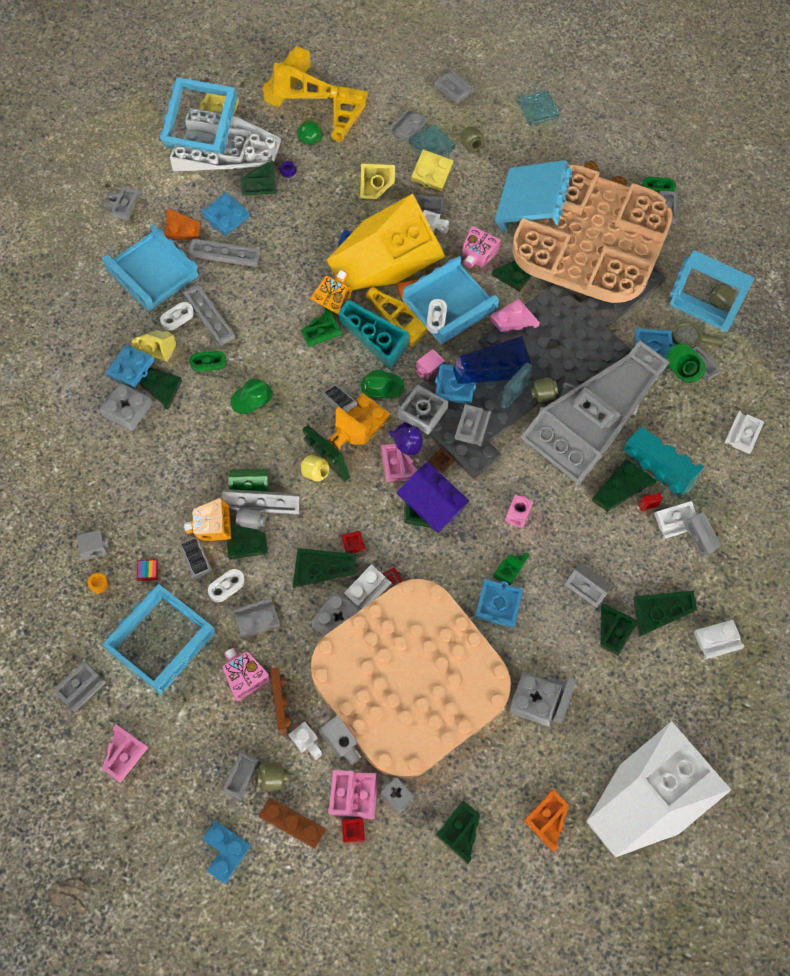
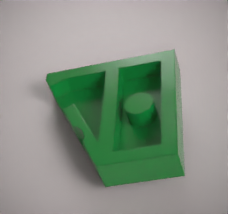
[301,308,342,347]

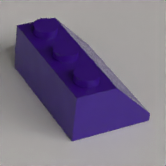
[396,461,469,533]

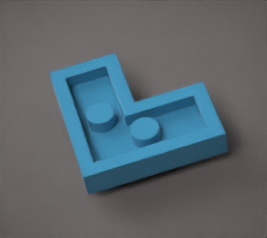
[202,820,251,885]

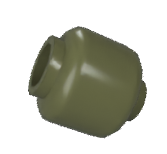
[460,126,484,152]
[709,283,736,310]
[531,377,559,403]
[255,762,288,791]

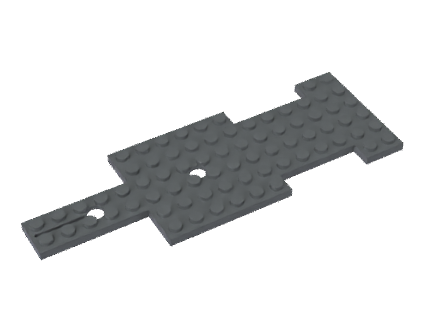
[398,268,666,479]

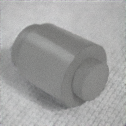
[236,508,266,530]

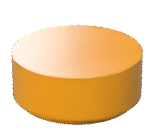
[87,573,109,594]

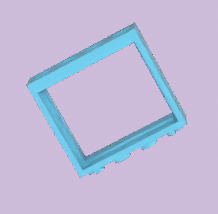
[160,77,238,154]
[669,250,755,332]
[102,584,215,695]

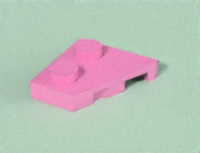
[490,299,540,332]
[380,444,417,482]
[102,724,148,783]

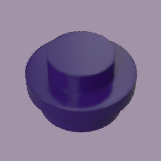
[280,161,296,177]

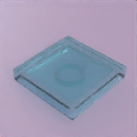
[518,91,560,125]
[409,125,456,156]
[500,362,532,409]

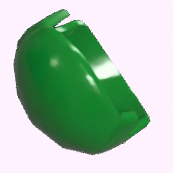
[297,120,323,145]

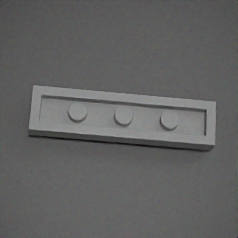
[189,239,261,267]
[183,285,235,346]
[222,489,300,514]

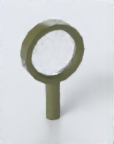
[672,321,723,348]

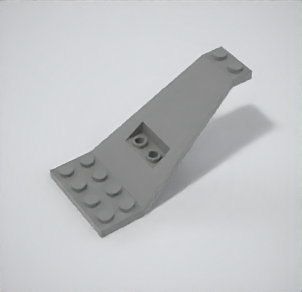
[520,341,669,485]

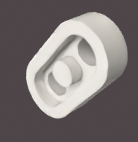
[426,299,447,334]
[160,302,194,330]
[208,569,245,602]

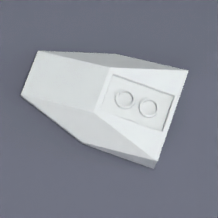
[170,108,281,171]
[586,721,731,858]

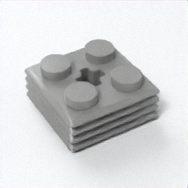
[100,383,153,431]
[398,385,448,434]
[311,592,362,635]
[510,672,562,726]

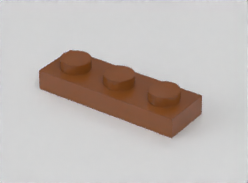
[271,668,291,735]
[258,797,326,849]

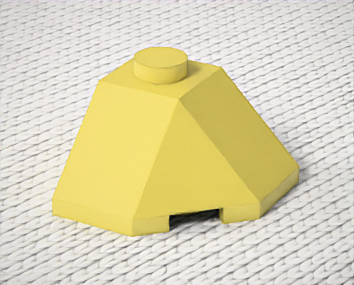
[360,162,395,199]
[131,330,176,362]

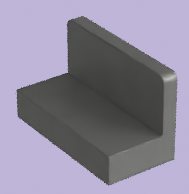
[410,193,444,214]

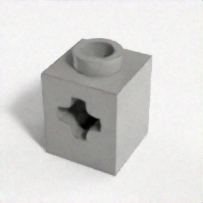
[77,530,109,561]
[381,777,414,815]

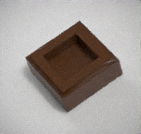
[428,448,455,474]

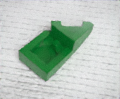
[493,553,530,586]

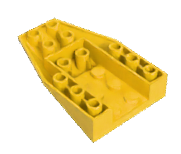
[326,193,446,290]

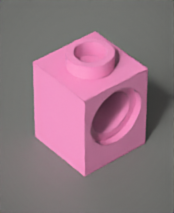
[416,349,445,382]
[505,495,533,529]

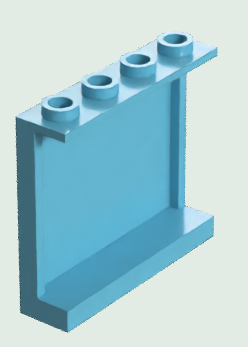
[495,160,572,231]
[102,224,198,312]
[402,256,499,345]

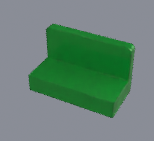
[228,469,269,492]

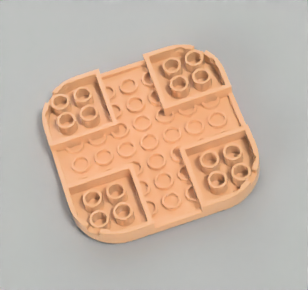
[512,165,672,303]
[311,579,511,779]

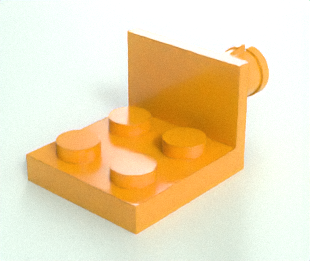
[327,393,391,450]

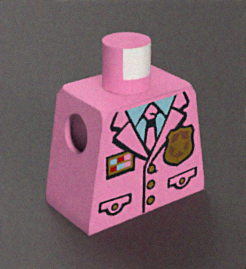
[462,226,501,269]
[223,648,270,702]

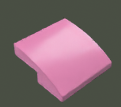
[328,770,379,819]

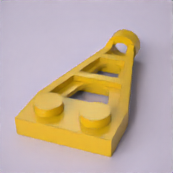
[272,62,338,99]
[331,86,368,142]
[365,287,429,347]

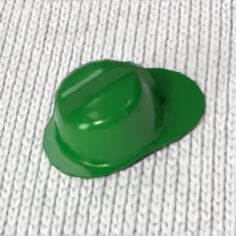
[666,344,706,383]
[361,370,405,399]
[230,379,273,414]

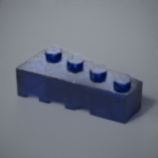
[453,336,533,384]

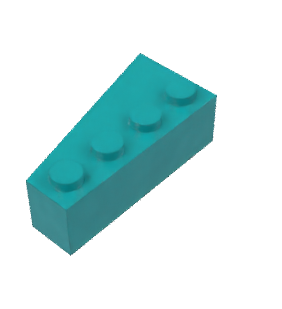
[338,299,410,370]
[624,427,705,498]

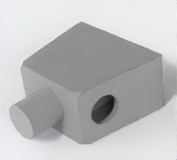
[318,715,361,765]

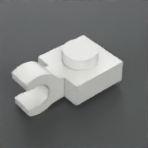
[423,210,449,234]
[288,722,322,760]

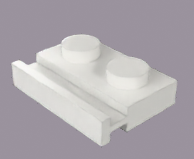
[724,411,764,454]
[654,501,697,539]
[344,564,393,609]
[694,620,745,659]

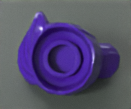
[389,422,423,455]

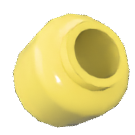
[301,455,329,482]

